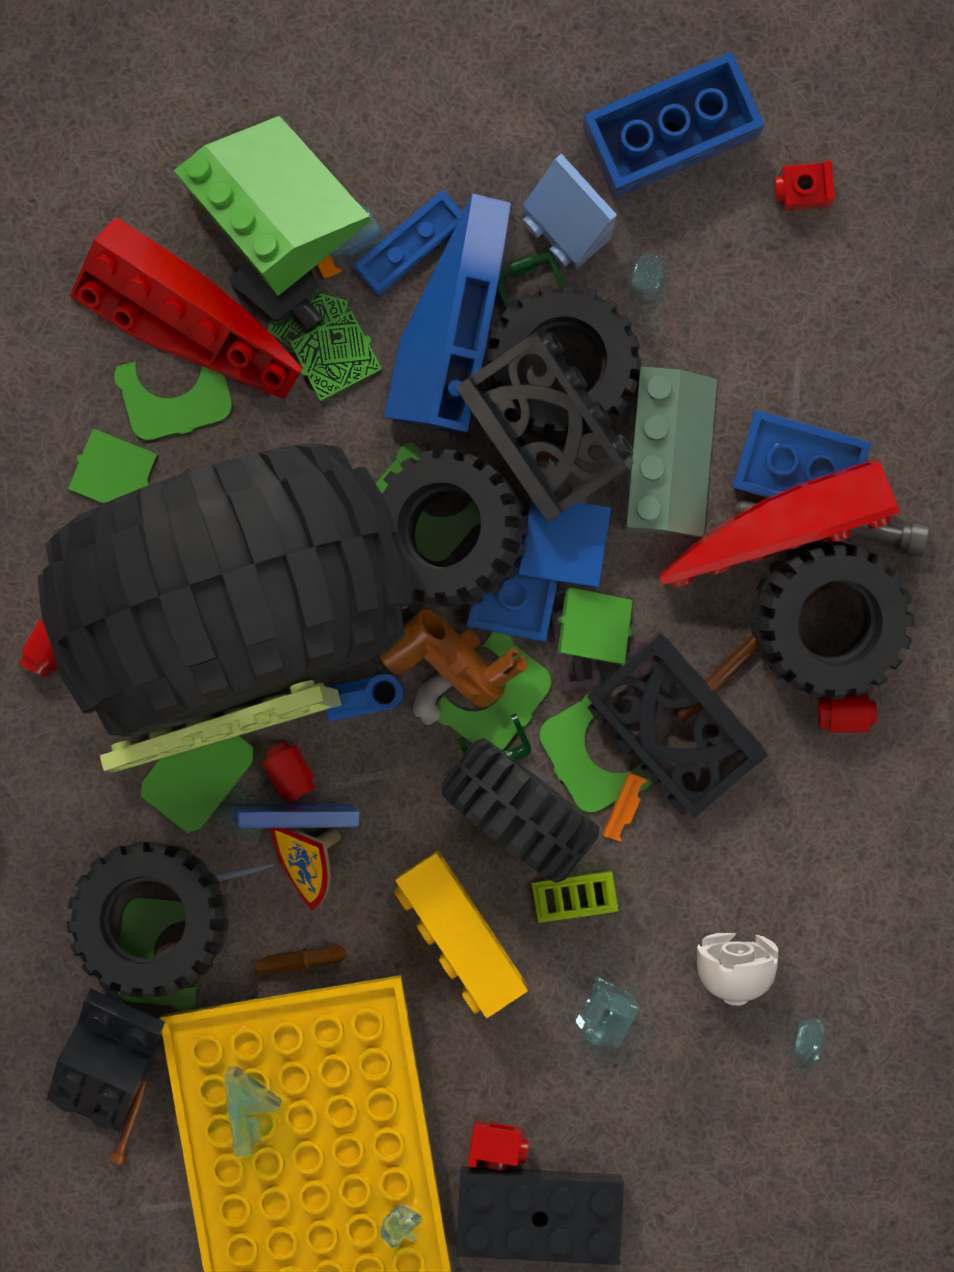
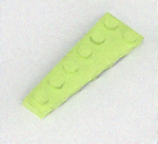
[100,680,342,772]

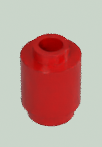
[19,619,58,678]
[818,693,877,733]
[261,741,316,803]

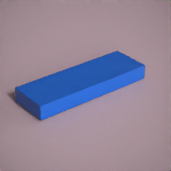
[352,189,463,297]
[232,804,359,828]

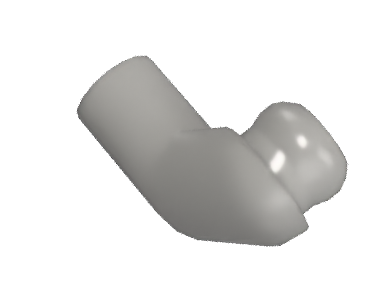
[413,672,453,725]

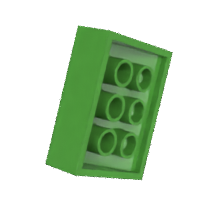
[174,116,372,296]

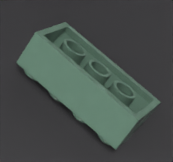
[624,366,717,537]

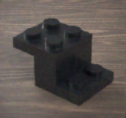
[47,989,165,1132]

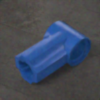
[326,674,405,722]

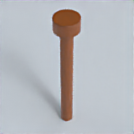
[109,1080,149,1165]

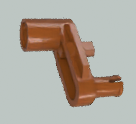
[379,609,527,708]

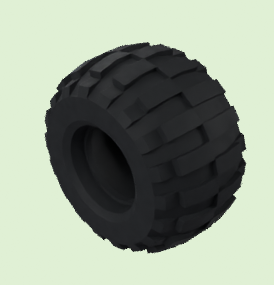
[38,444,412,737]

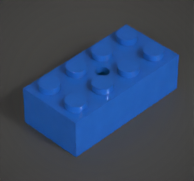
[582,52,764,199]

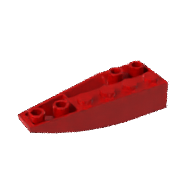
[69,217,303,399]
[659,459,900,588]

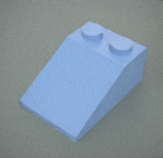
[522,154,617,271]

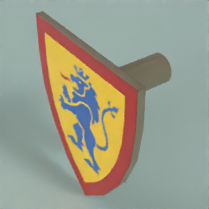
[270,827,341,911]

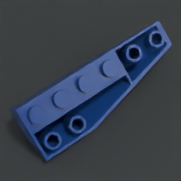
[383,194,511,436]

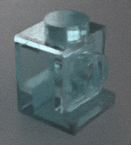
[576,977,641,1048]

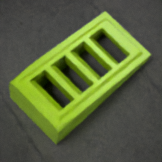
[532,870,618,923]

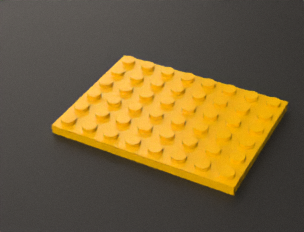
[159,975,452,1272]

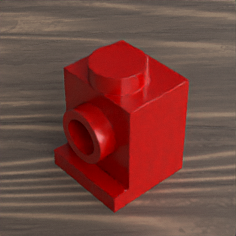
[773,160,835,211]
[468,1120,529,1170]

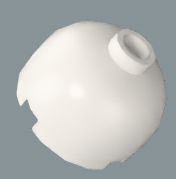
[697,933,779,1005]

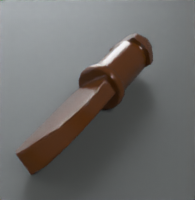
[254,944,346,976]

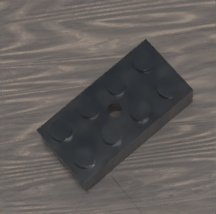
[456,1166,624,1265]

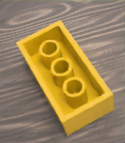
[394,850,528,1019]

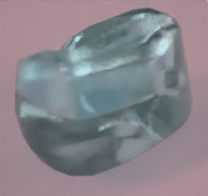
[632,253,666,295]
[789,1019,825,1063]
[380,1204,423,1248]

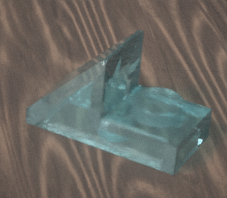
[224,1066,282,1157]

